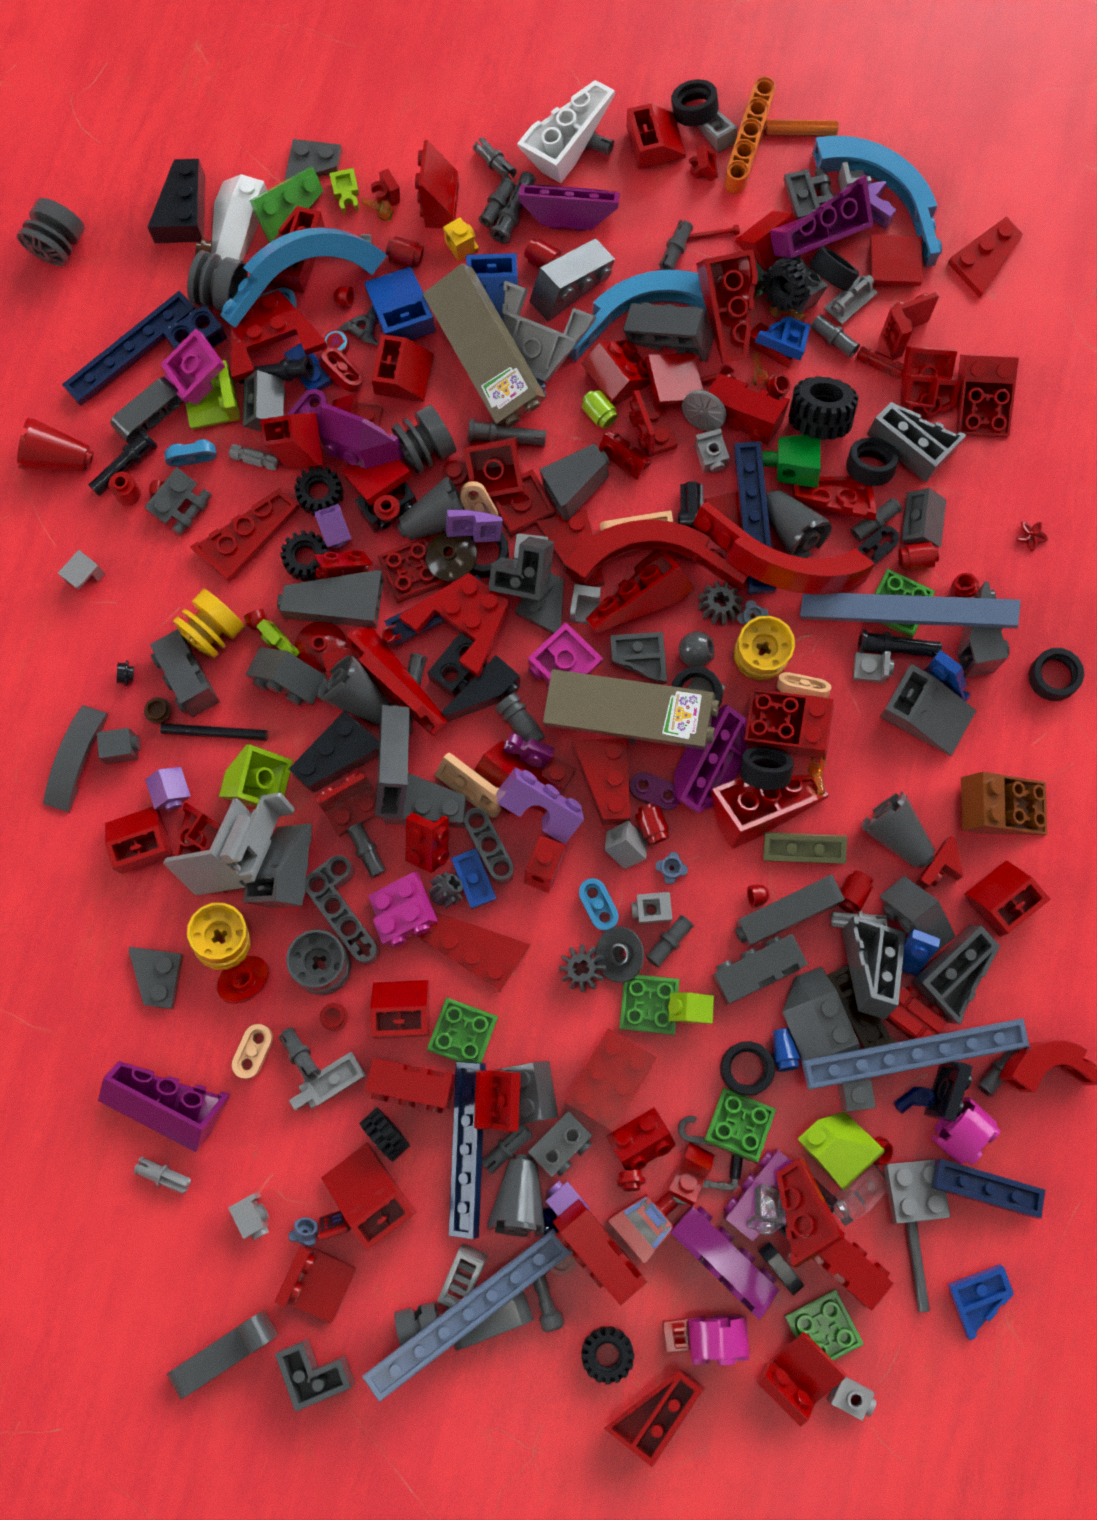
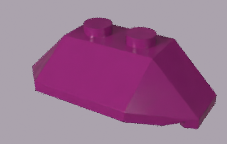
[518,184,620,231]
[315,403,404,469]
[674,705,747,813]

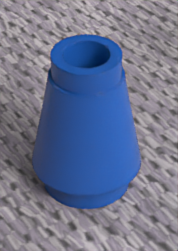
[773,1028,801,1072]

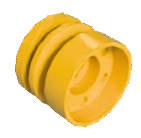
[172,589,245,659]
[733,616,795,681]
[187,903,251,970]

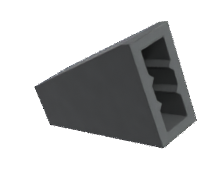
[277,570,384,629]
[375,705,410,818]
[734,874,845,948]

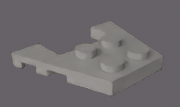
[502,281,596,382]

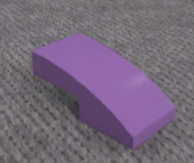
[446,510,503,542]

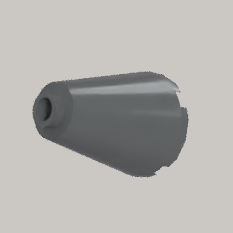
[397,477,465,540]
[766,490,832,558]
[317,655,392,725]
[861,791,935,868]
[487,1154,545,1237]

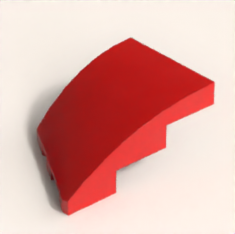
[901,346,961,419]
[173,803,228,893]

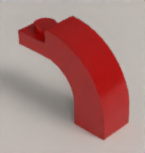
[998,1041,1097,1093]

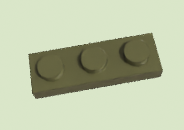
[763,832,847,864]

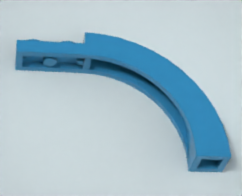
[813,136,942,267]
[220,227,387,328]
[568,270,708,362]

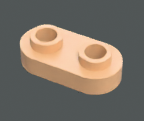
[460,481,498,516]
[776,672,831,698]
[232,1024,273,1079]

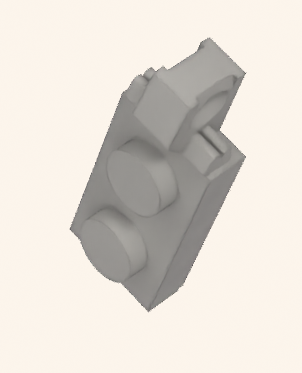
[289,1051,366,1111]

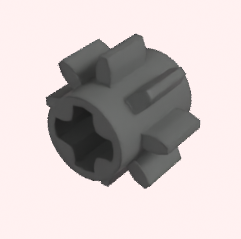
[429,872,463,908]

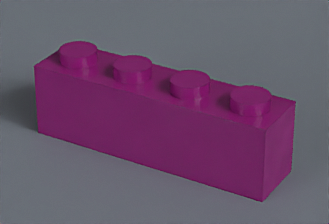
[770,175,874,258]
[98,1061,230,1152]
[670,1206,779,1320]

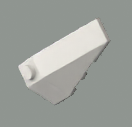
[517,80,616,183]
[211,174,267,261]

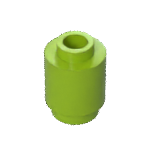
[581,390,618,429]

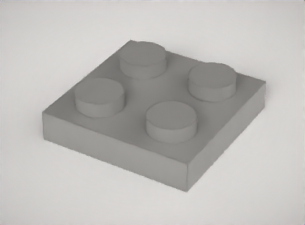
[883,1159,950,1224]

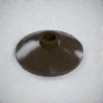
[426,532,477,582]

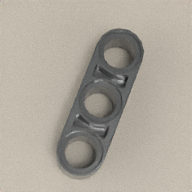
[110,377,183,444]
[464,808,514,884]
[453,1291,534,1351]

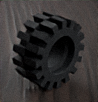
[761,259,811,311]
[294,465,344,516]
[280,530,329,582]
[359,1107,410,1162]
[582,1326,634,1384]

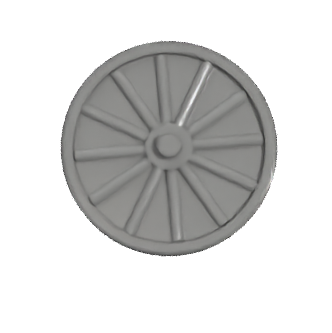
[682,390,726,431]

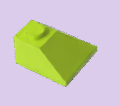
[219,744,293,807]
[798,1112,885,1190]

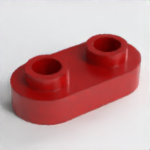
[319,347,364,392]

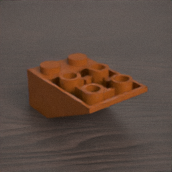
[961,772,1047,835]

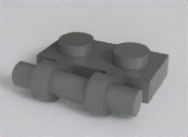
[783,167,835,220]
[144,467,212,535]

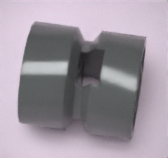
[394,1301,439,1346]

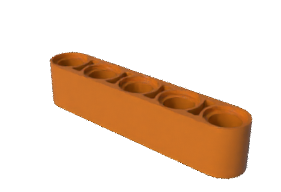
[725,76,776,194]

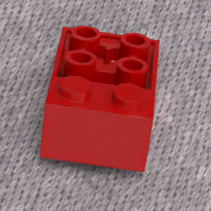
[415,140,460,229]
[957,355,1019,436]
[744,689,834,759]
[321,1143,417,1251]

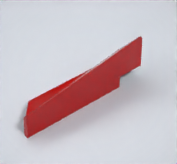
[346,627,447,736]

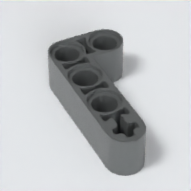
[304,855,380,964]
[167,1310,279,1399]

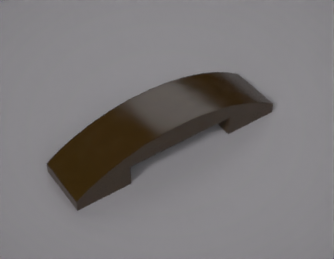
[827,965,896,1076]

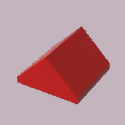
[735,211,795,273]
[474,740,543,815]

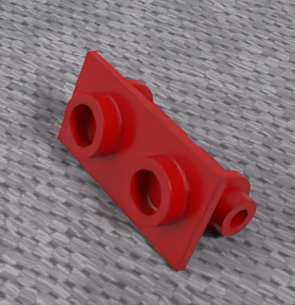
[598,431,651,480]
[314,550,373,579]

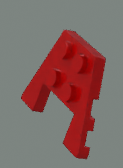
[231,290,328,382]
[399,573,510,677]

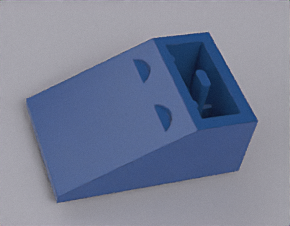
[466,253,518,322]
[364,266,435,340]

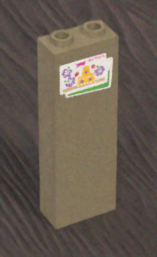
[423,263,546,427]
[543,669,719,750]

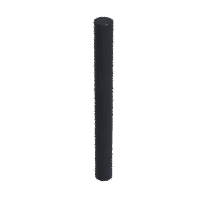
[160,723,268,741]

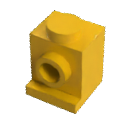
[443,217,479,262]

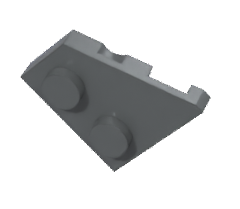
[285,139,342,180]
[515,573,564,634]
[610,632,667,684]
[129,947,184,1009]

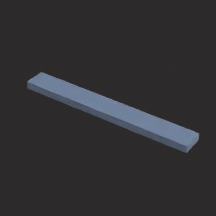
[800,593,1021,629]
[802,1018,1030,1090]
[362,1229,571,1402]

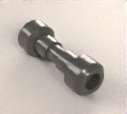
[533,1272,564,1333]

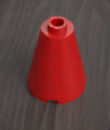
[17,418,93,471]

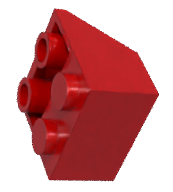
[626,103,686,169]
[371,334,434,402]
[582,340,651,402]
[260,412,323,469]
[105,806,173,874]
[964,860,1051,937]
[370,980,430,1039]

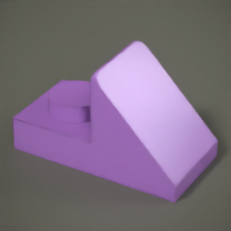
[868,181,896,230]

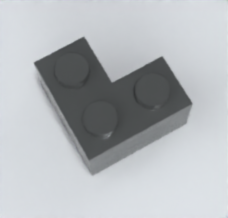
[489,537,554,600]
[245,647,326,706]
[879,876,956,955]
[275,1338,355,1412]

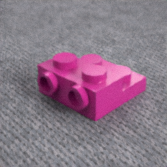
[161,329,226,405]
[528,623,603,689]
[368,872,438,947]

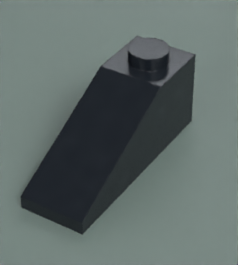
[441,655,520,722]

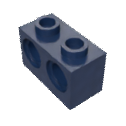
[163,305,227,350]

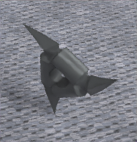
[337,304,379,345]

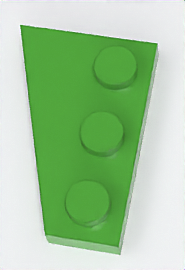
[249,167,324,242]

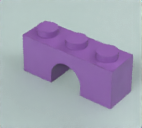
[497,767,584,844]

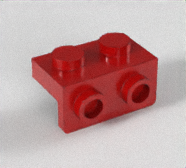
[405,812,450,873]
[474,1070,520,1132]
[606,1107,676,1170]

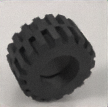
[788,376,858,440]

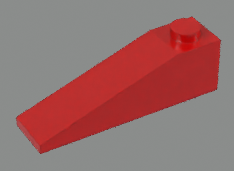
[696,249,758,364]
[711,774,829,849]

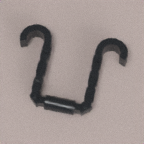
[672,1116,743,1204]

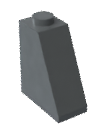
[539,443,610,521]

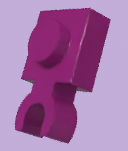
[503,733,555,769]

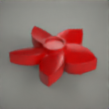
[1016,521,1048,551]

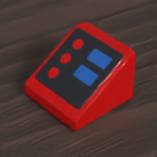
[319,1211,351,1241]

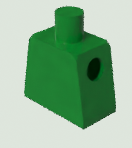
[762,435,820,488]

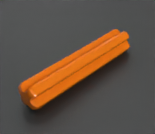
[765,119,839,136]

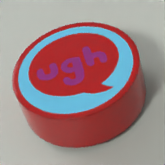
[324,330,350,354]

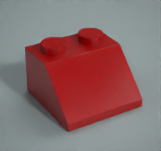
[463,437,524,497]

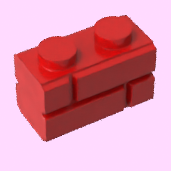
[885,986,947,1039]

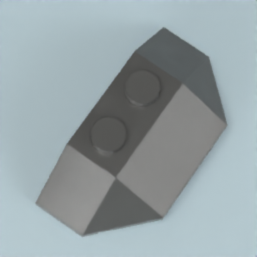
[782,967,860,1060]

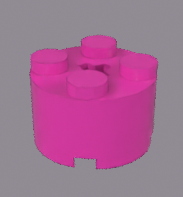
[931,1097,1001,1165]
[688,1315,750,1365]

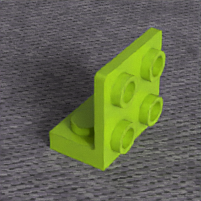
[185,360,241,430]

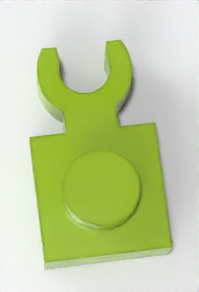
[329,168,359,214]
[256,619,300,657]

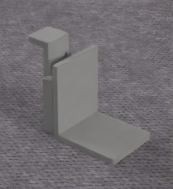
[163,793,295,895]

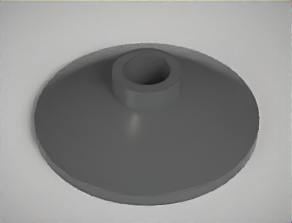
[596,927,644,982]

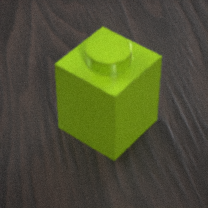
[668,992,714,1024]

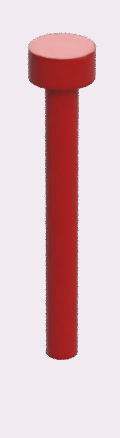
[688,224,740,240]

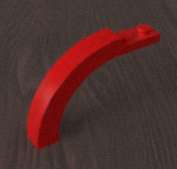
[692,502,875,595]
[563,520,748,591]

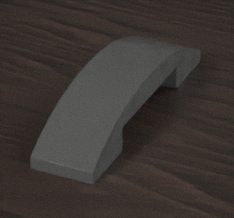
[43,705,108,813]

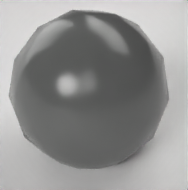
[679,631,715,667]

